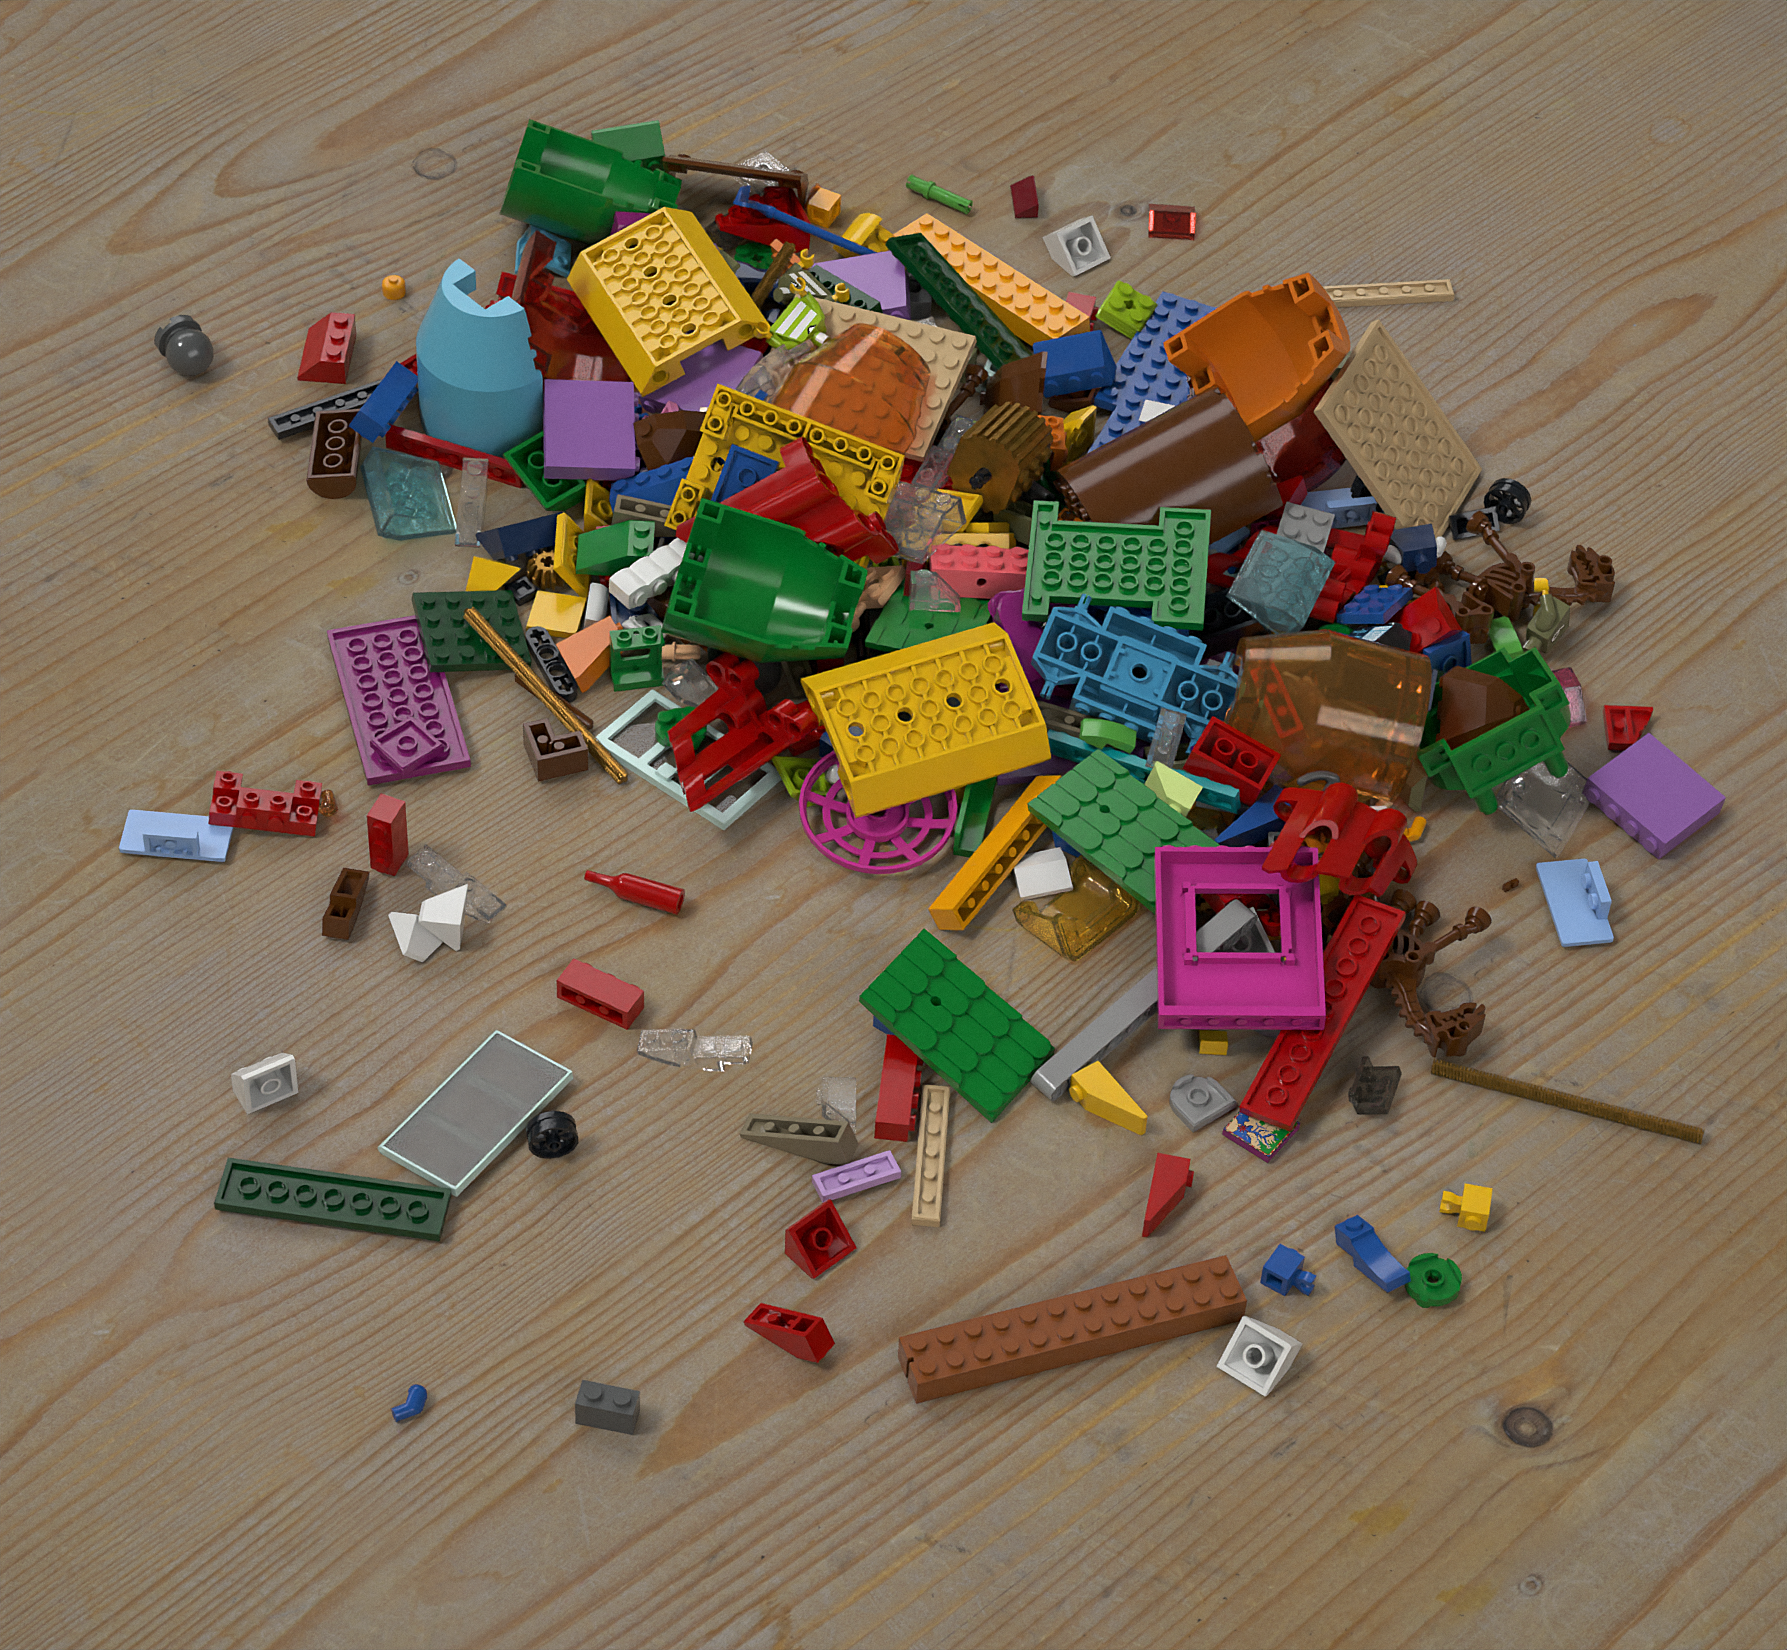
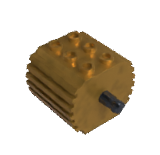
[946,402,1053,514]

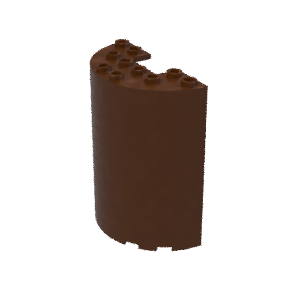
[1053,386,1283,545]

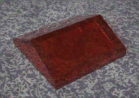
[1148,204,1196,240]

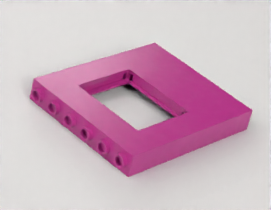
[1154,845,1326,1030]

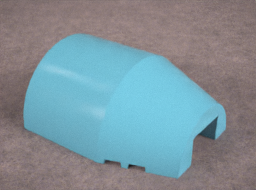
[416,258,543,459]

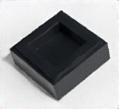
[504,575,540,607]

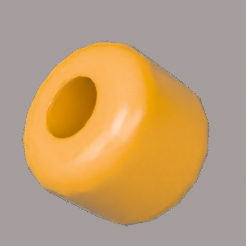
[382,275,406,300]

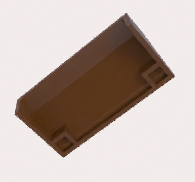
[662,154,809,209]

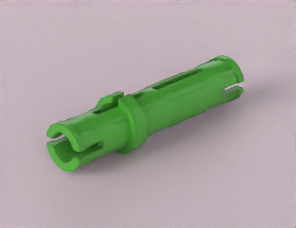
[906,174,973,215]

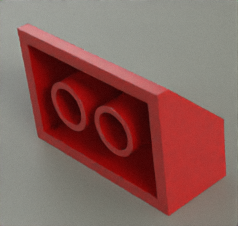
[297,312,356,384]
[1379,587,1462,670]
[1182,716,1281,807]

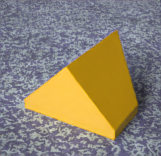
[466,556,521,591]

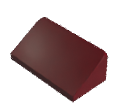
[1010,175,1039,218]

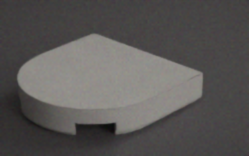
[1169,1075,1237,1132]

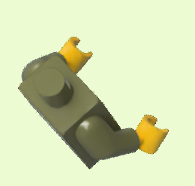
[773,249,850,307]
[1523,578,1570,653]

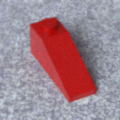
[1142,1153,1194,1237]
[743,1303,835,1363]

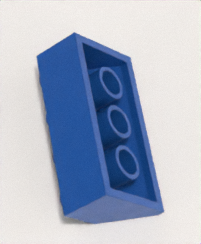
[609,456,694,512]

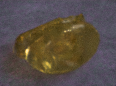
[1186,806,1224,838]

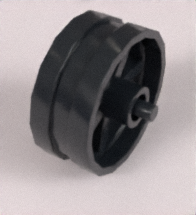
[1483,478,1532,524]
[526,1111,579,1159]

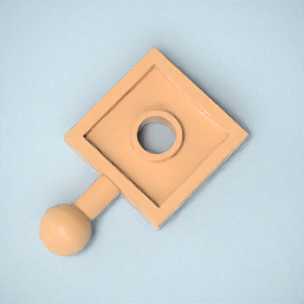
[851,565,906,633]

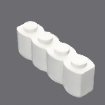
[609,538,687,609]

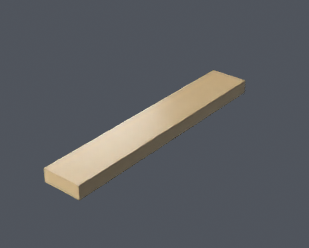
[1322,279,1454,308]
[911,1084,950,1227]

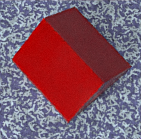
[785,1199,857,1279]

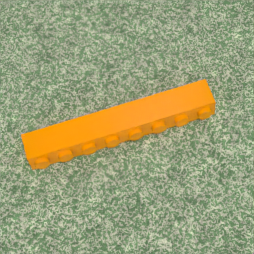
[928,776,1062,930]

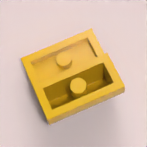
[833,213,893,258]

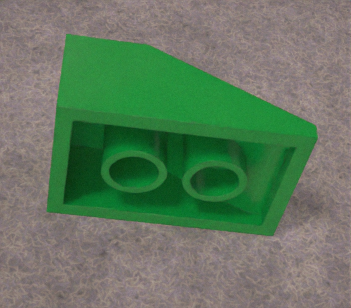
[576,520,655,576]

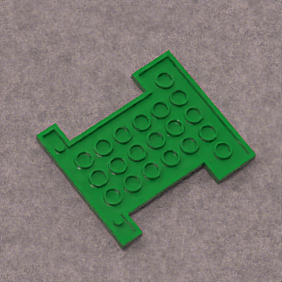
[1022,500,1211,630]

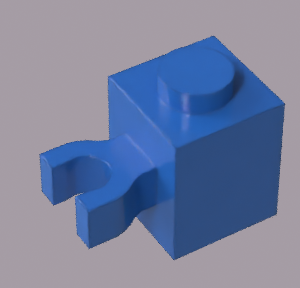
[1260,1244,1316,1296]

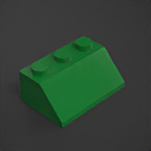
[591,120,665,172]
[503,431,586,511]

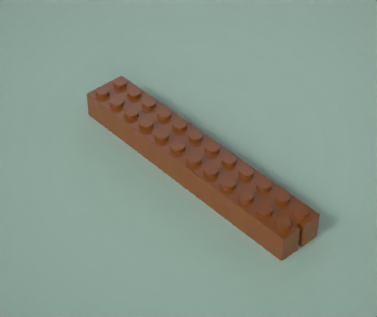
[898,1255,1247,1404]

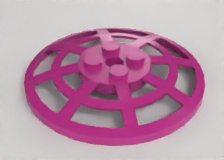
[799,751,957,874]

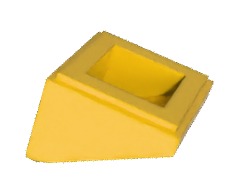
[1199,1030,1228,1055]

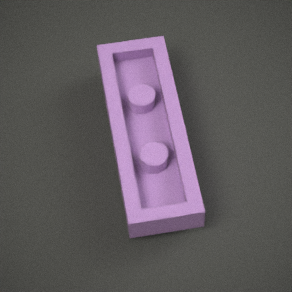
[812,1150,901,1203]

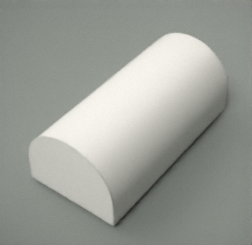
[583,582,609,629]

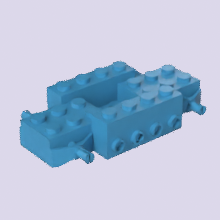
[1031,594,1247,756]

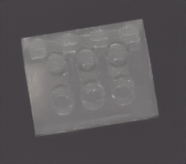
[884,481,966,564]

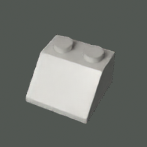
[1043,216,1111,277]
[231,1053,298,1114]

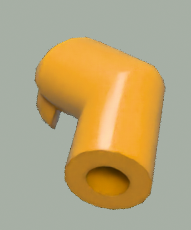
[1404,816,1427,842]

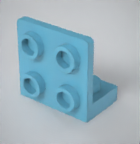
[515,225,571,278]

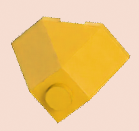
[1062,405,1097,467]

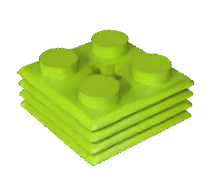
[1096,280,1158,339]

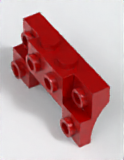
[208,771,322,837]

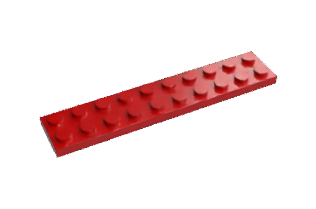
[1239,895,1406,1131]

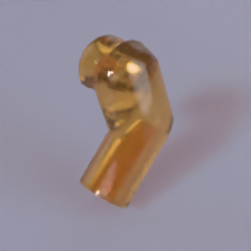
[318,790,339,817]

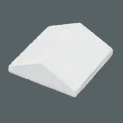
[1012,847,1073,901]

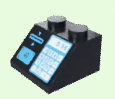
[1336,622,1412,662]

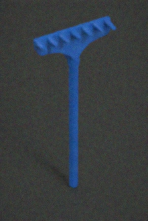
[733,185,878,255]

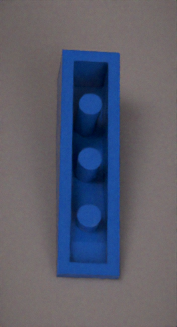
[1214,784,1291,847]

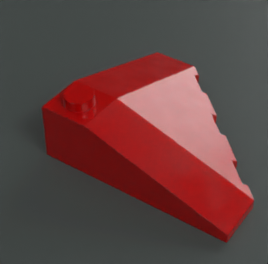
[715,186,811,253]

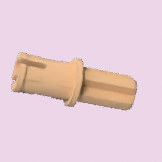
[649,642,701,662]

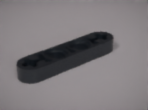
[526,626,578,703]

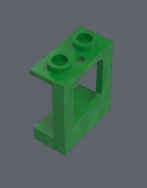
[609,625,665,692]

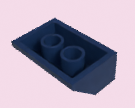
[476,512,563,563]

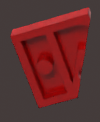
[1603,705,1653,750]

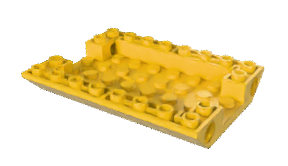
[567,207,767,397]
[664,383,905,569]
[801,622,1051,818]

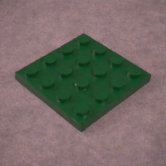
[411,590,532,672]

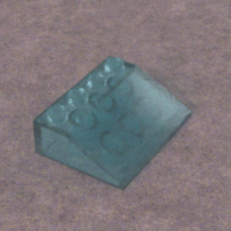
[360,446,457,541]
[1226,530,1335,642]

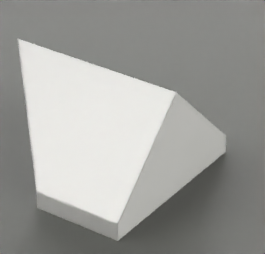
[418,884,468,951]
[388,912,443,962]

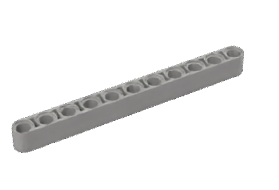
[1031,899,1258,1101]

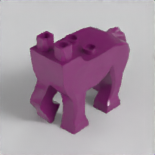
[988,588,1078,699]

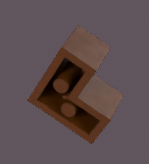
[523,718,588,782]

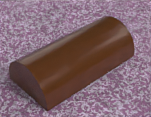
[306,409,362,499]

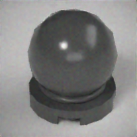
[154,315,214,376]

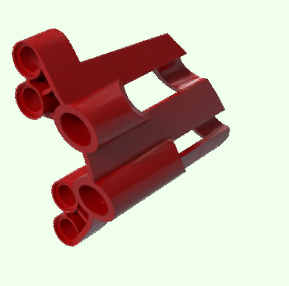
[676,436,899,564]
[1206,511,1397,624]
[667,652,819,812]
[1262,783,1418,897]

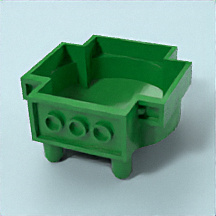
[1397,647,1571,815]

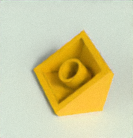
[584,478,613,533]

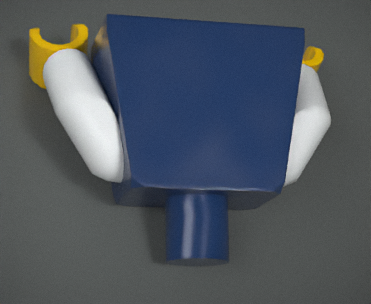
[1380,524,1447,574]

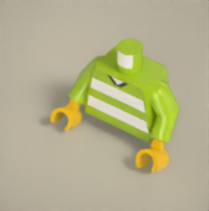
[754,277,831,355]

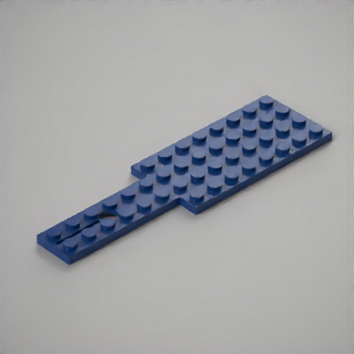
[1063,291,1217,498]

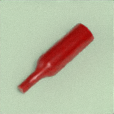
[584,870,685,915]

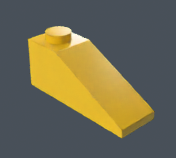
[1069,1061,1148,1135]

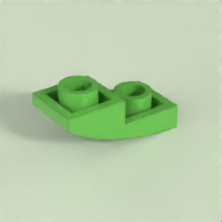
[1488,616,1524,659]
[1079,718,1137,754]

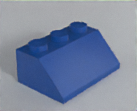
[1033,330,1117,398]

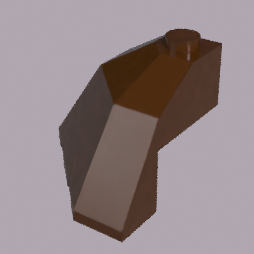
[980,351,1048,415]
[633,410,718,471]
[1436,666,1530,751]

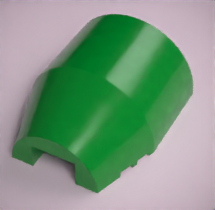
[499,119,682,245]
[661,498,868,663]

